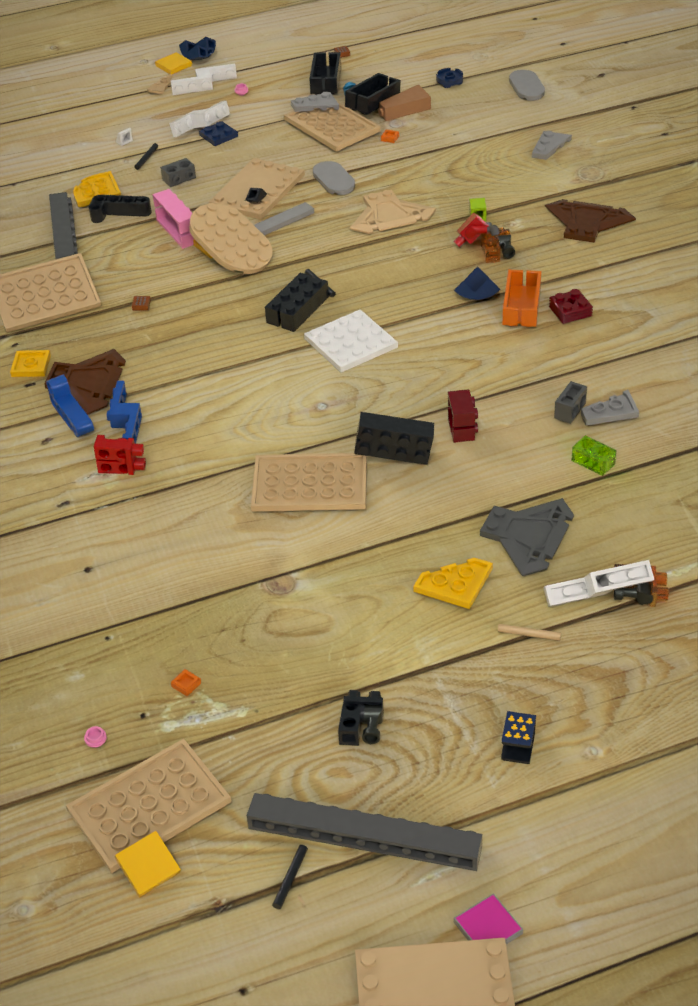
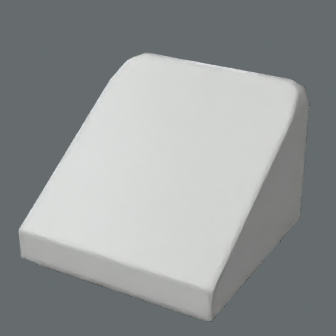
[116,128,133,146]

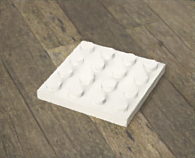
[304,310,398,372]

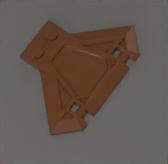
[545,199,636,243]
[44,349,126,415]

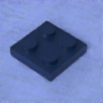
[199,121,238,146]

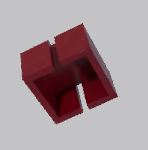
[448,389,478,443]

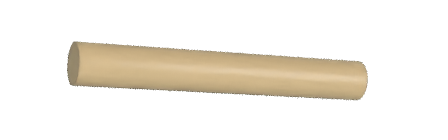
[498,624,561,641]

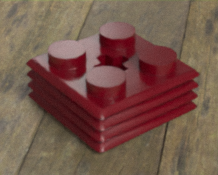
[549,289,593,324]

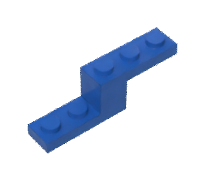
[107,381,142,444]

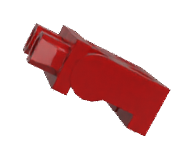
[94,434,146,475]

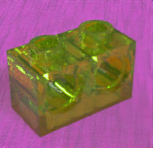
[571,435,617,476]

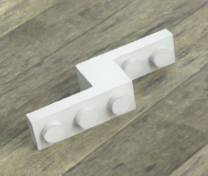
[171,63,237,95]
[169,101,230,137]
[543,560,654,607]

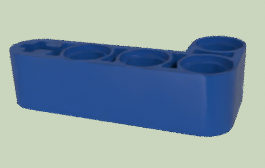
[46,374,94,437]

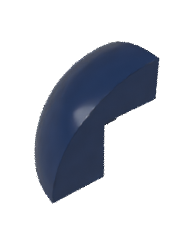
[179,37,216,60]
[454,266,500,300]

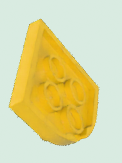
[73,171,121,207]

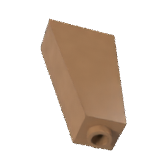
[378,85,431,121]

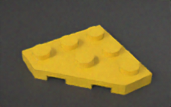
[413,558,493,609]

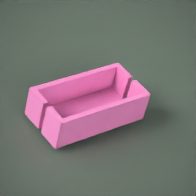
[152,189,195,249]

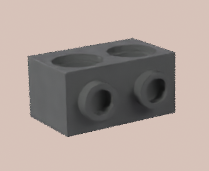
[160,158,196,187]
[554,381,587,424]

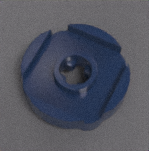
[436,68,463,88]

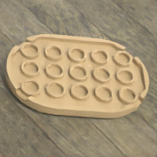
[189,203,272,274]

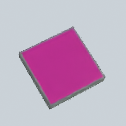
[454,893,523,944]

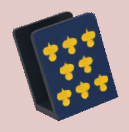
[501,711,536,764]

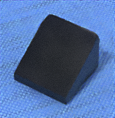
[245,188,267,203]

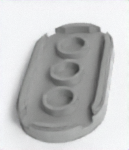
[509,70,545,101]
[313,161,355,195]

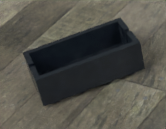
[309,52,341,95]
[345,73,401,115]
[265,272,329,332]
[354,412,434,465]

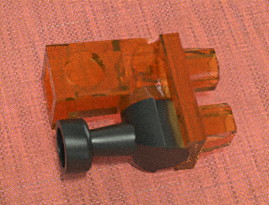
[481,227,515,263]
[613,564,669,607]

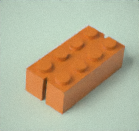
[502,269,542,327]

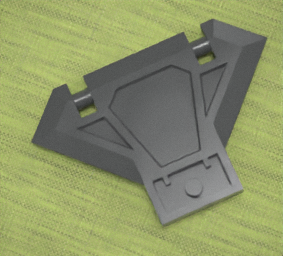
[480,498,574,577]

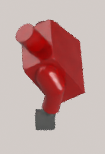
[453,213,499,248]

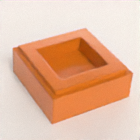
[381,129,399,143]
[171,669,201,696]

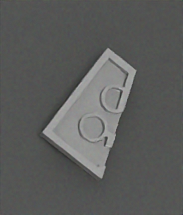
[291,92,339,112]
[532,131,572,160]
[581,390,639,426]

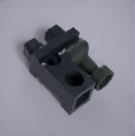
[338,690,384,746]

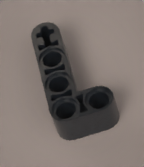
[89,195,152,223]

